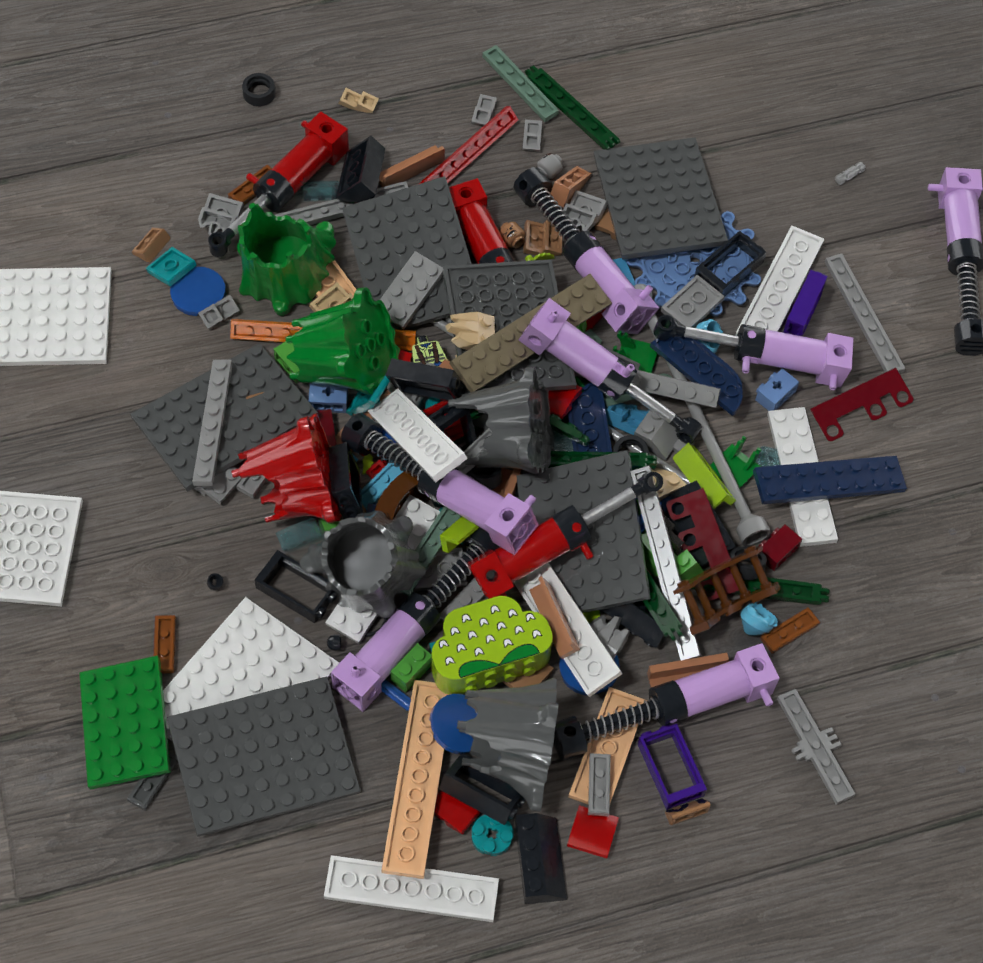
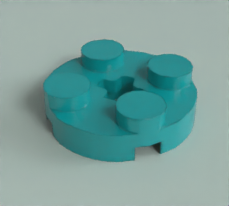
[471,815,513,856]

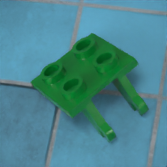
[613,331,657,373]
[710,436,761,489]

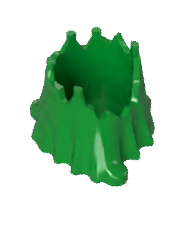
[237,203,336,316]
[286,287,400,395]

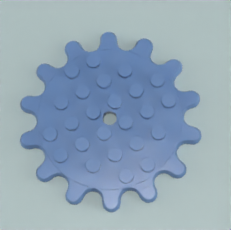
[626,211,761,317]

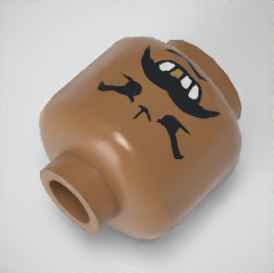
[500,222,525,248]

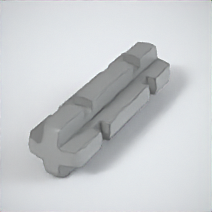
[835,162,866,185]

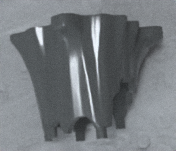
[448,367,554,474]
[300,510,426,618]
[457,678,558,812]

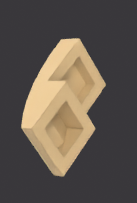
[338,88,379,113]

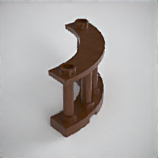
[375,471,431,520]
[673,545,781,635]

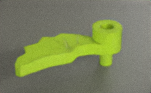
[525,252,555,261]
[362,454,374,475]

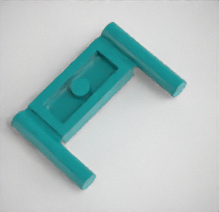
[346,376,390,415]

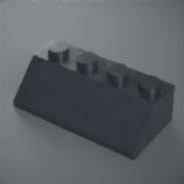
[336,136,386,202]
[660,480,736,567]
[599,601,668,648]
[515,813,567,904]

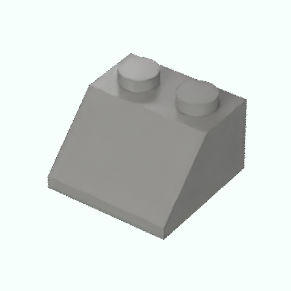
[634,410,678,460]

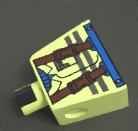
[412,335,448,367]

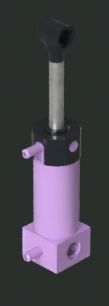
[518,298,702,444]
[653,315,853,390]

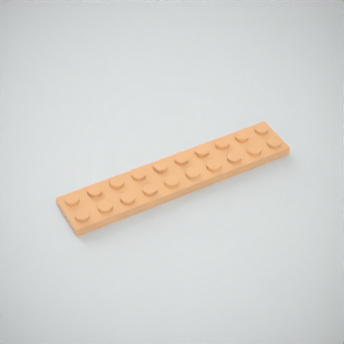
[381,680,448,879]

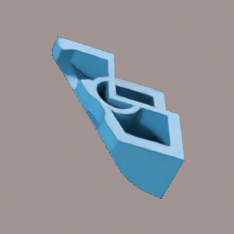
[606,403,650,435]

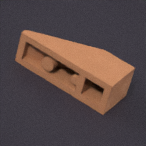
[550,166,592,208]

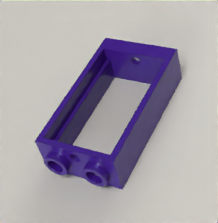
[783,270,828,336]
[637,724,707,810]

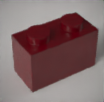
[758,524,802,571]

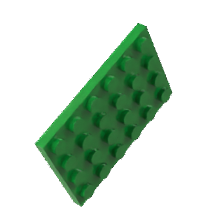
[79,655,171,790]

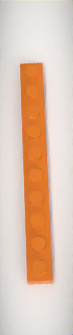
[230,319,416,351]

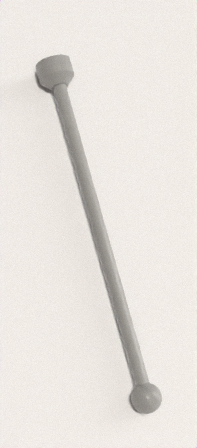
[634,284,771,546]

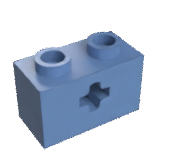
[755,368,799,411]
[308,383,348,413]

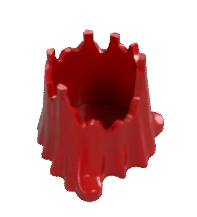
[231,413,343,523]

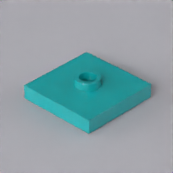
[146,247,197,287]

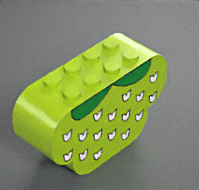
[432,596,553,695]

